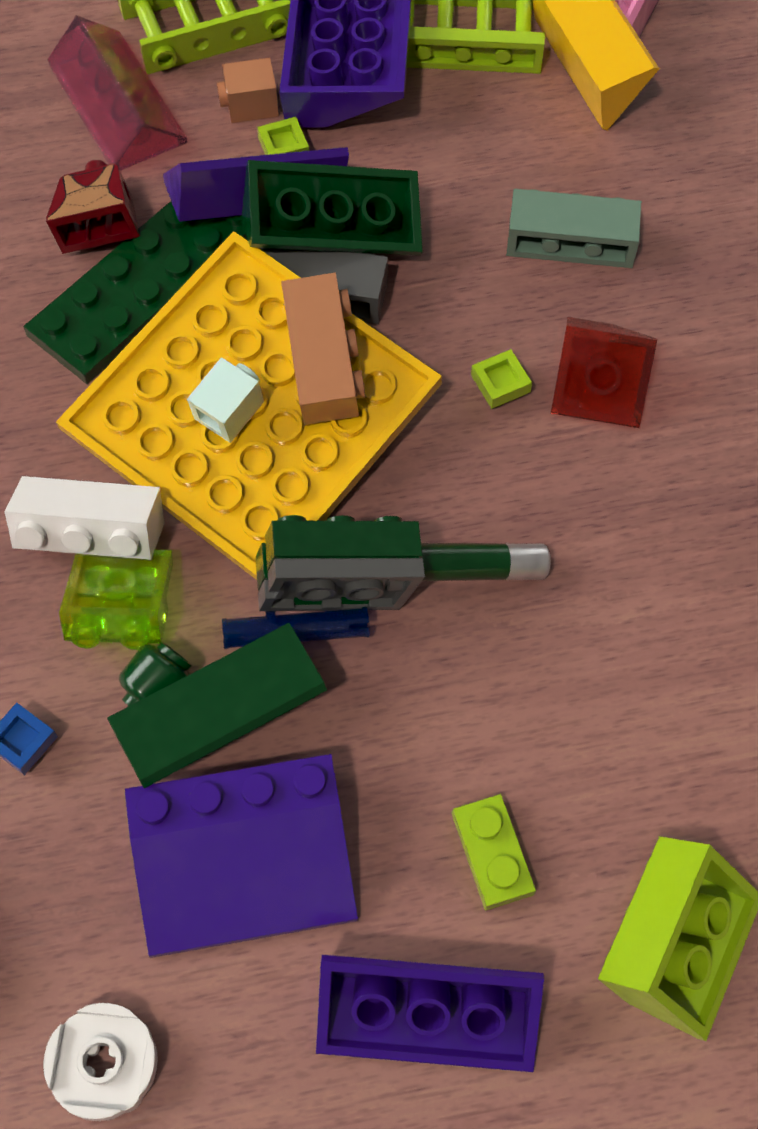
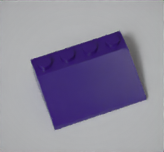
[279,0,411,127]
[125,754,358,958]

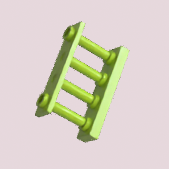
[118,0,290,75]
[406,0,545,74]

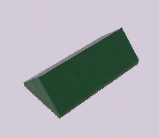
[241,160,423,255]
[107,623,327,788]

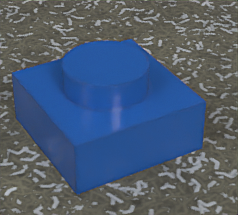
[0,703,58,776]

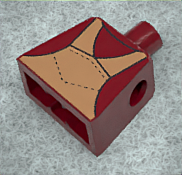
[46,160,140,254]

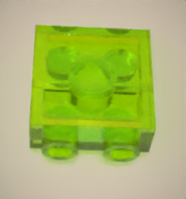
[59,550,173,650]

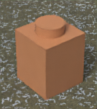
[217,57,279,123]

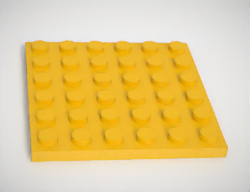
[56,231,442,580]

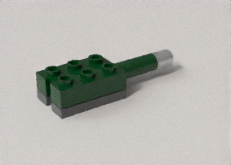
[255,515,551,611]

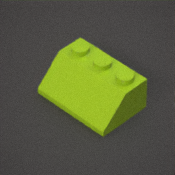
[598,836,758,1041]

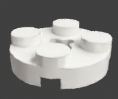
[43,1003,158,1121]

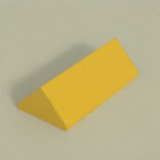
[533,0,659,130]

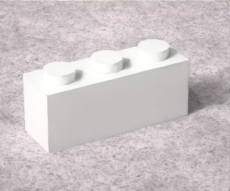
[5,476,164,560]

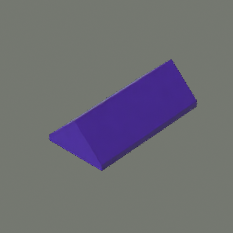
[163,147,349,222]
[316,955,544,1072]

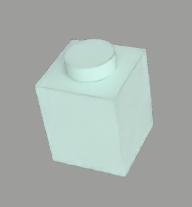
[187,357,264,443]

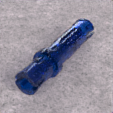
[222,607,370,650]

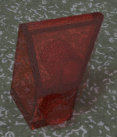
[551,317,657,428]

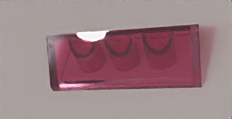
[47,15,188,171]

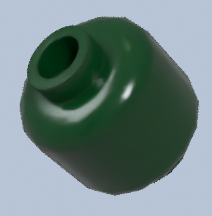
[119,641,192,706]

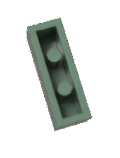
[506,189,641,268]

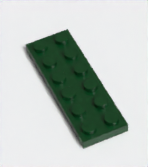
[23,201,248,385]

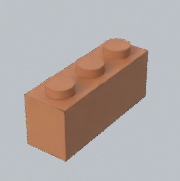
[281,272,366,425]

